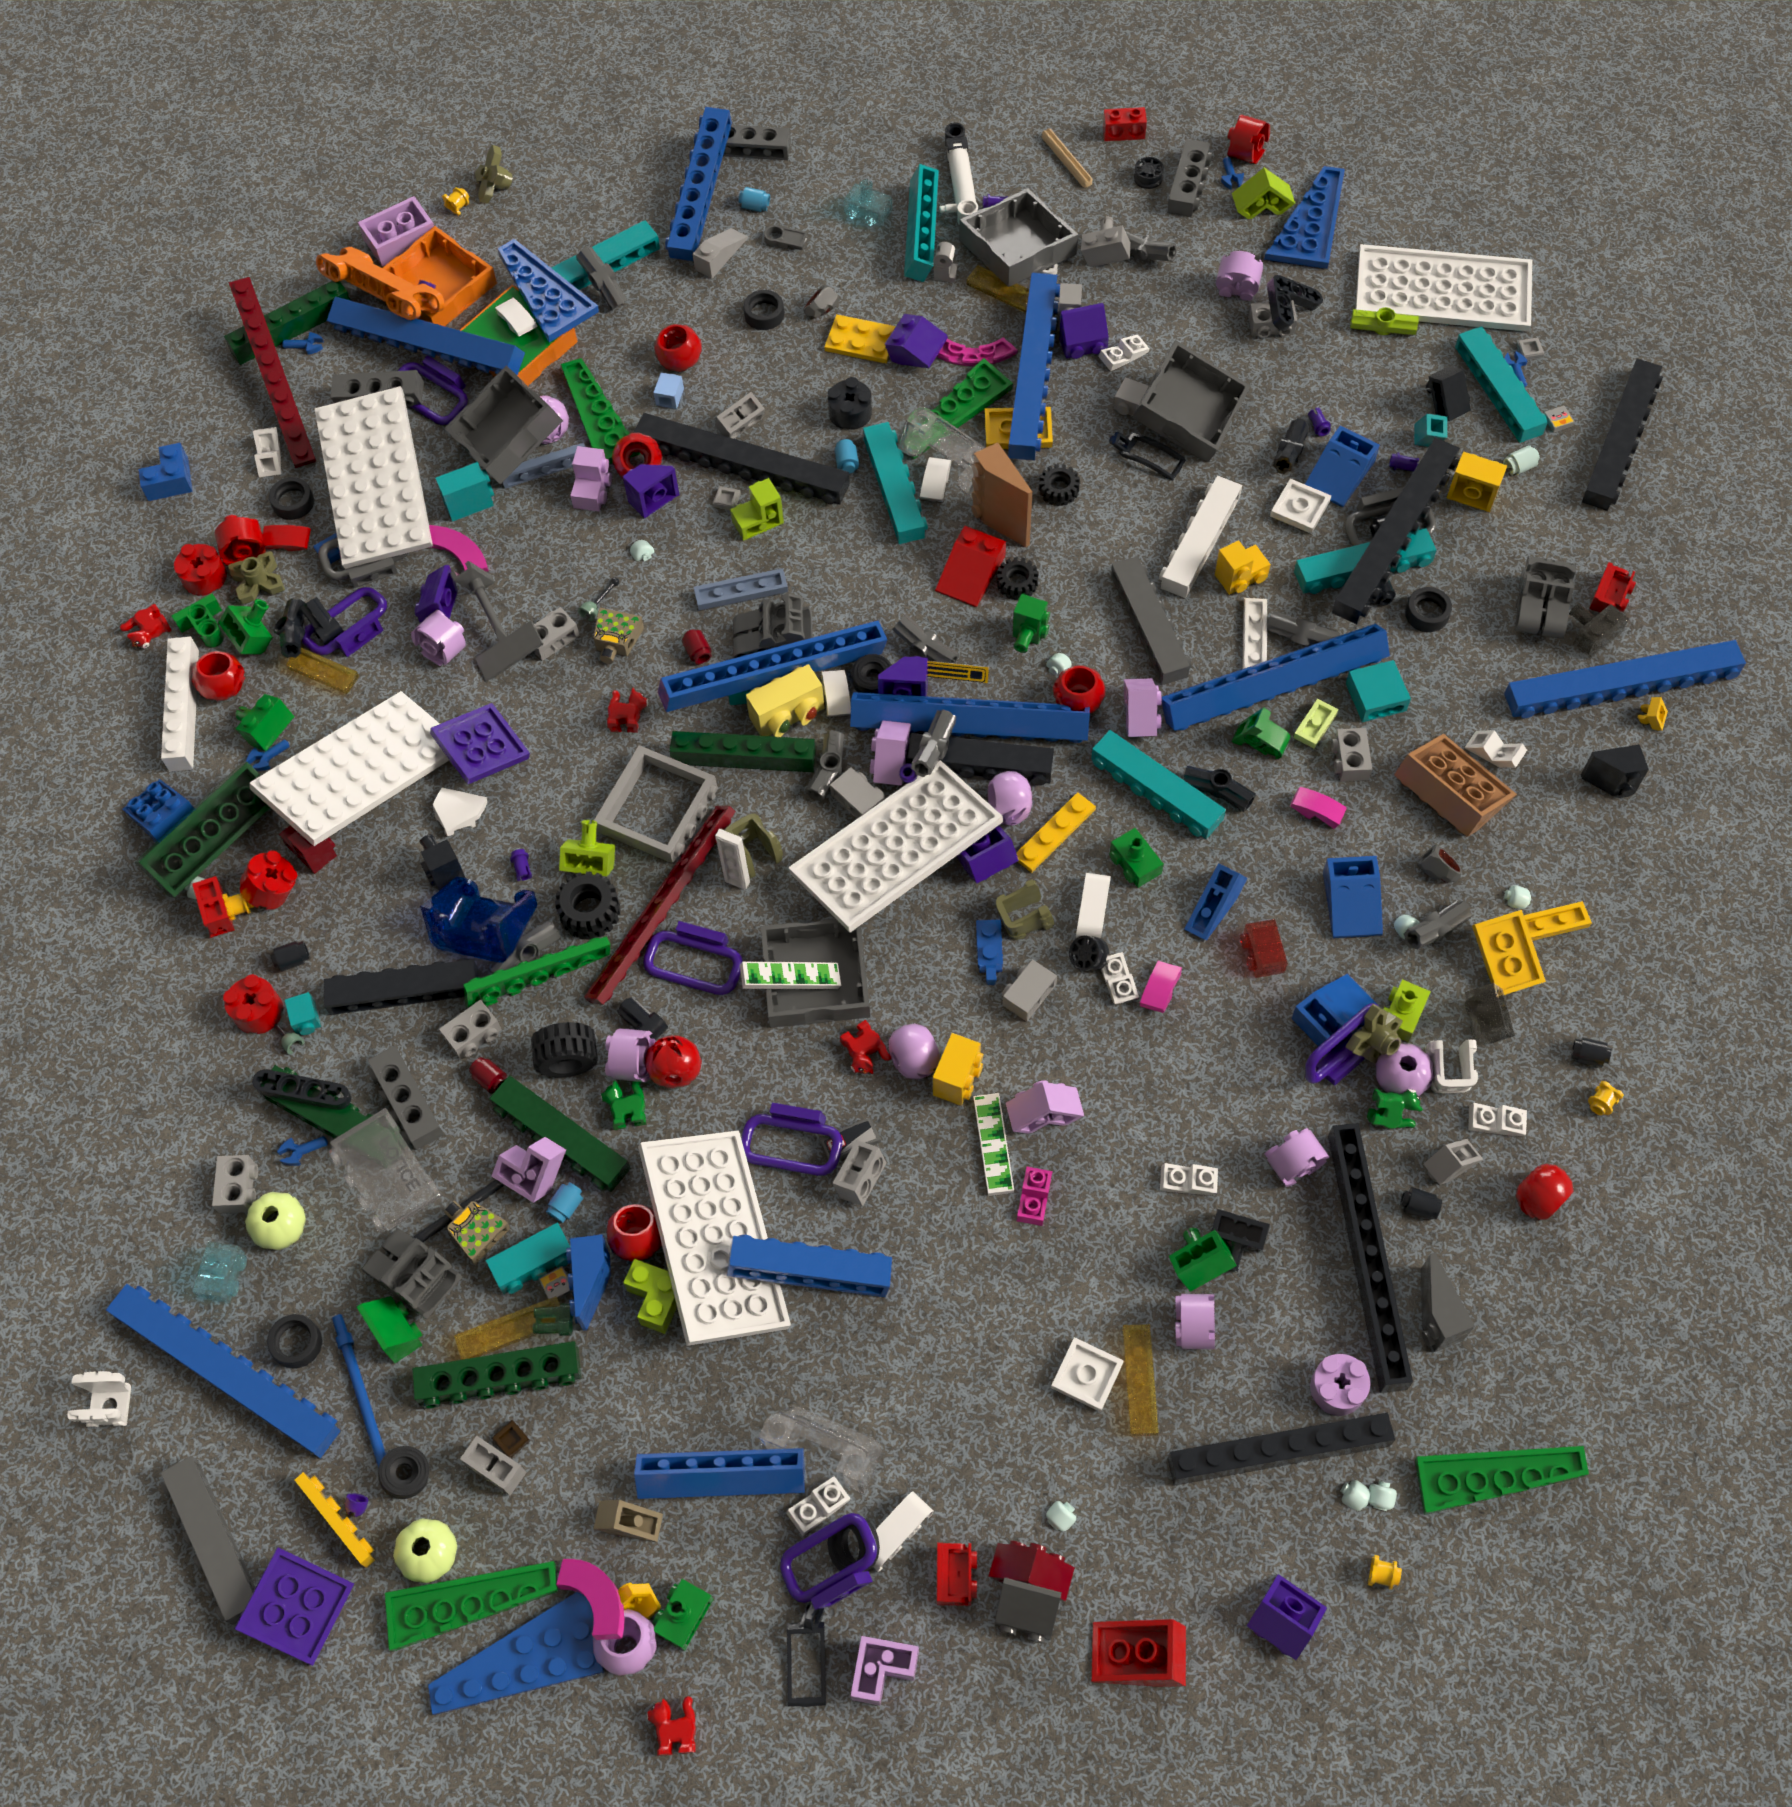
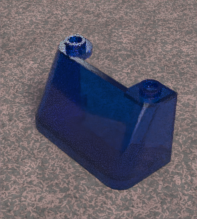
[420,876,537,963]

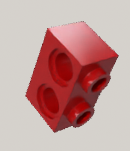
[1103,107,1147,141]

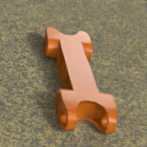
[316,247,444,320]

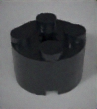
[828,377,872,430]

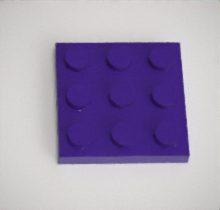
[430,703,530,785]
[234,1547,354,1666]

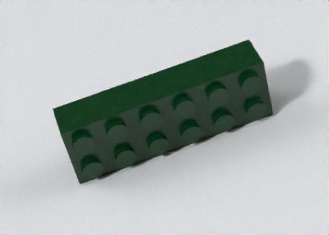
[134,762,270,898]

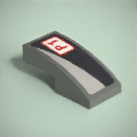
[820,1118,881,1161]

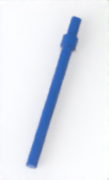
[332,1314,386,1468]

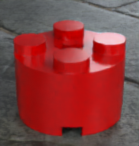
[1227,115,1270,164]
[214,515,266,565]
[174,544,227,596]
[240,851,298,910]
[223,974,283,1034]

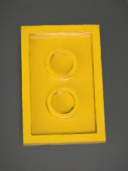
[824,314,896,364]
[985,407,1053,449]
[1472,910,1546,997]

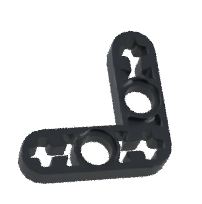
[1267,275,1323,331]

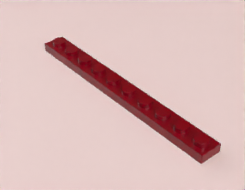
[228,277,316,468]
[584,806,736,1005]

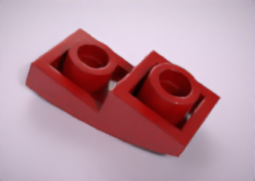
[262,525,311,551]

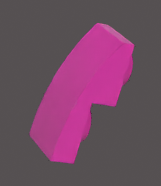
[1290,787,1347,829]
[1140,961,1182,1013]
[1017,1167,1052,1226]

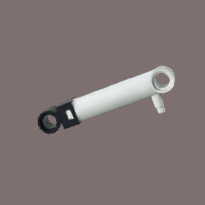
[939,122,978,224]

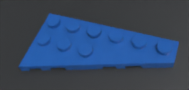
[1264,166,1345,269]
[498,239,599,342]
[428,1592,604,1715]

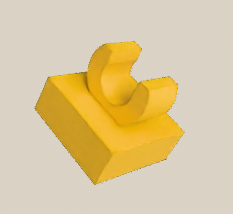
[1638,697,1668,731]

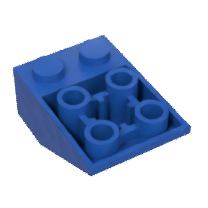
[1305,426,1380,507]
[122,779,193,842]
[1323,856,1383,938]
[1291,974,1381,1055]
[566,1234,611,1331]

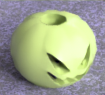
[245,1192,306,1250]
[393,1519,457,1583]

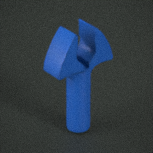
[1221,157,1244,190]
[282,332,324,355]
[1504,351,1527,387]
[246,740,290,772]
[277,1136,328,1166]

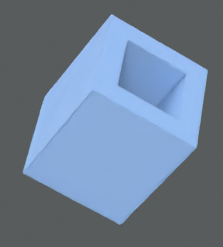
[654,373,684,409]

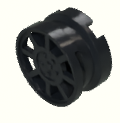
[1134,157,1164,189]
[1069,935,1109,972]

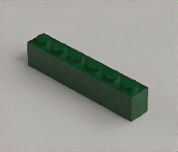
[224,281,351,365]
[669,731,816,773]
[260,1065,405,1169]
[489,1075,631,1192]

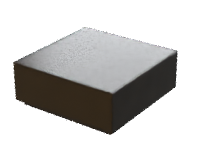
[491,1420,530,1458]

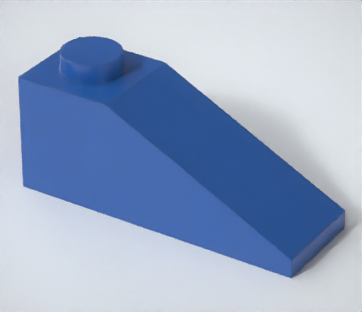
[1184,863,1248,941]

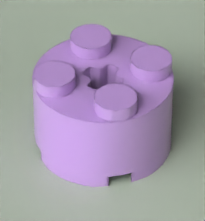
[1216,251,1263,301]
[411,610,466,666]
[605,1029,655,1082]
[1265,1128,1329,1187]
[1176,1294,1215,1349]
[1310,1354,1370,1416]

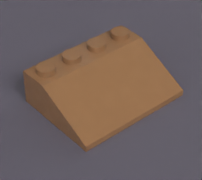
[971,443,1032,547]
[1394,734,1517,837]

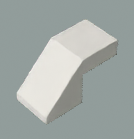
[253,427,281,477]
[1465,730,1527,768]

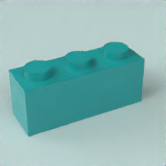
[486,1222,571,1294]

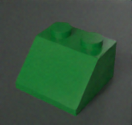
[357,1296,423,1363]

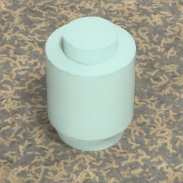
[1503,446,1540,475]

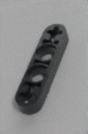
[252,1069,352,1110]

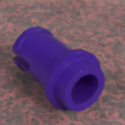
[982,194,1008,209]
[1308,408,1331,436]
[1389,452,1419,472]
[899,764,918,783]
[510,849,532,881]

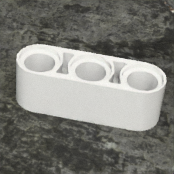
[1076,873,1111,938]
[858,1492,934,1572]

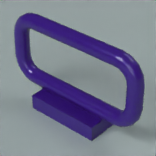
[398,355,468,425]
[301,587,387,657]
[643,921,743,995]
[1305,1003,1379,1086]
[741,1102,843,1176]
[780,1513,877,1610]

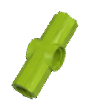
[1350,307,1419,335]

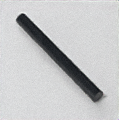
[413,1179,505,1242]

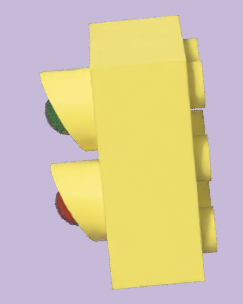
[746,664,825,737]

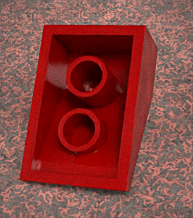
[935,526,1006,607]
[1091,1619,1186,1687]

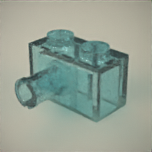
[844,179,893,227]
[192,1241,247,1304]

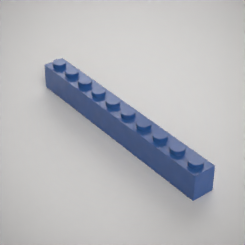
[1008,273,1060,461]
[327,297,525,375]
[658,621,887,712]
[1161,623,1390,731]
[1504,640,1746,718]
[850,692,1090,743]
[106,1284,341,1459]

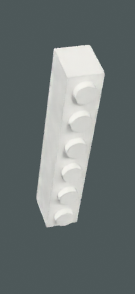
[1159,476,1242,598]
[161,637,199,772]

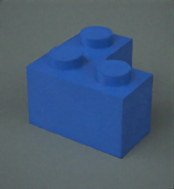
[138,442,193,501]

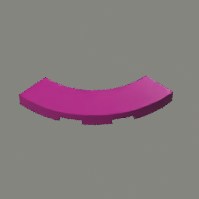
[936,337,1018,366]
[428,525,489,572]
[556,1559,624,1640]

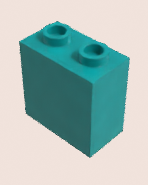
[435,462,495,522]
[1346,660,1411,722]

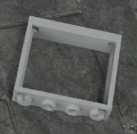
[594,745,718,864]

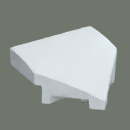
[433,788,487,836]

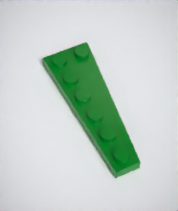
[561,358,641,464]
[900,358,1013,459]
[463,936,610,1009]
[1415,1446,1589,1515]
[385,1561,558,1652]

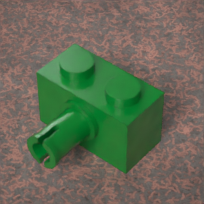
[1012,594,1050,653]
[218,599,273,654]
[236,694,295,751]
[1109,828,1164,888]
[1169,1228,1237,1292]
[652,1579,714,1651]

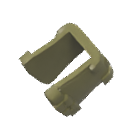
[725,814,783,879]
[996,879,1054,940]

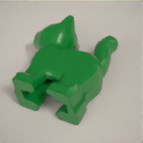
[601,1080,647,1130]
[1367,1089,1423,1129]

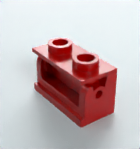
[1589,562,1636,618]
[192,876,235,938]
[937,1543,977,1606]

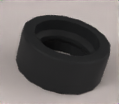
[743,290,785,330]
[269,477,314,520]
[1405,587,1452,633]
[267,1314,323,1369]
[827,1518,880,1571]

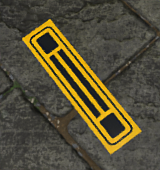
[928,661,989,683]

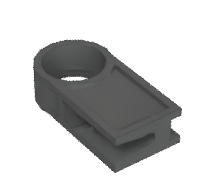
[764,225,808,250]

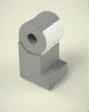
[934,242,958,283]

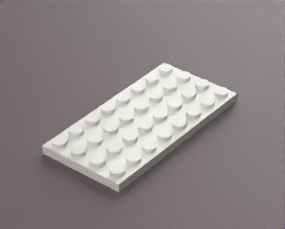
[1355,244,1532,332]
[315,386,433,569]
[250,691,449,846]
[789,760,1003,932]
[638,1131,791,1346]

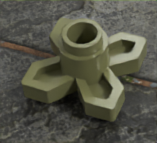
[475,145,512,204]
[228,551,285,604]
[1346,1004,1403,1064]

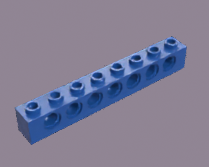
[665,107,732,261]

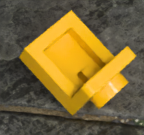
[618,1583,661,1620]

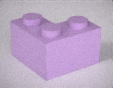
[571,446,612,511]
[1124,678,1161,737]
[870,721,911,786]
[1006,1081,1084,1134]
[492,1137,566,1203]
[851,1636,919,1706]

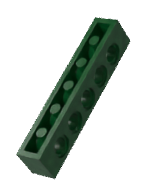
[412,1341,582,1409]

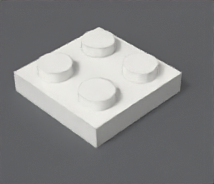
[1270,479,1331,534]
[1051,1337,1124,1412]

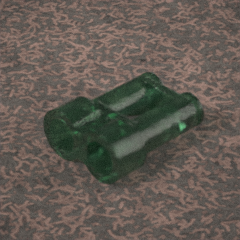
[532,1303,574,1336]

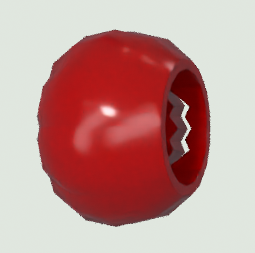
[654,324,702,372]
[612,433,662,478]
[192,651,246,701]
[1053,665,1106,714]
[645,1035,702,1089]
[1515,1164,1574,1220]
[606,1204,662,1261]

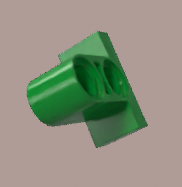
[171,593,224,648]
[1231,707,1290,759]

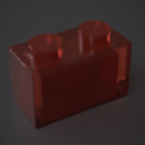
[1240,919,1288,978]

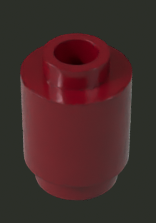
[681,629,712,665]
[469,1057,507,1093]

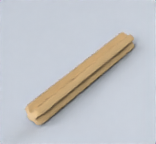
[1042,128,1093,188]

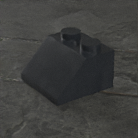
[1581,744,1649,797]

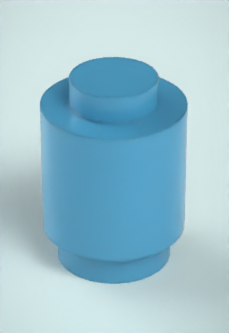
[739,187,770,212]
[834,439,859,474]
[546,1182,583,1223]

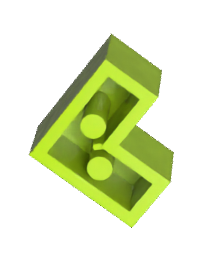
[1232,167,1295,219]
[730,478,784,541]
[624,1259,677,1334]

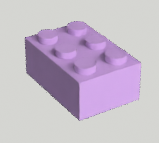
[358,196,434,267]

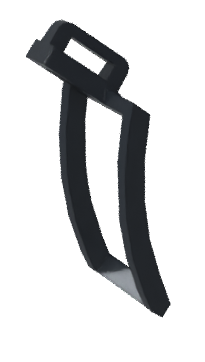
[1109,431,1186,481]
[787,1602,826,1707]

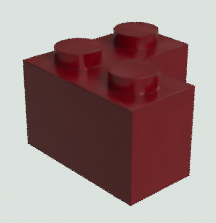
[279,825,337,874]
[988,1541,1075,1601]

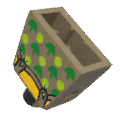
[594,608,644,664]
[444,1201,510,1265]

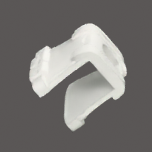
[1425,1040,1478,1094]
[67,1371,131,1427]

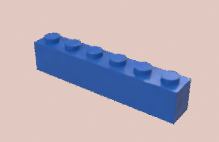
[727,1235,892,1297]
[634,1448,805,1499]

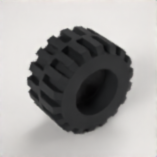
[555,872,621,940]
[531,1022,598,1078]

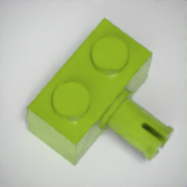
[559,820,615,876]
[1384,979,1431,1042]

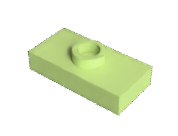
[1293,699,1339,749]

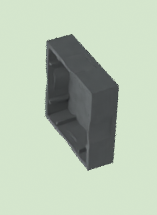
[959,188,1078,287]
[1132,340,1250,462]
[445,365,563,484]
[761,918,871,1028]

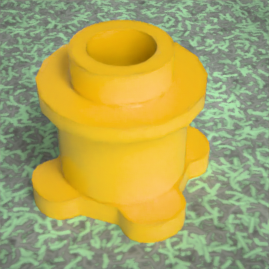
[442,187,469,216]
[223,893,254,920]
[1588,1081,1624,1116]
[1368,1555,1402,1590]

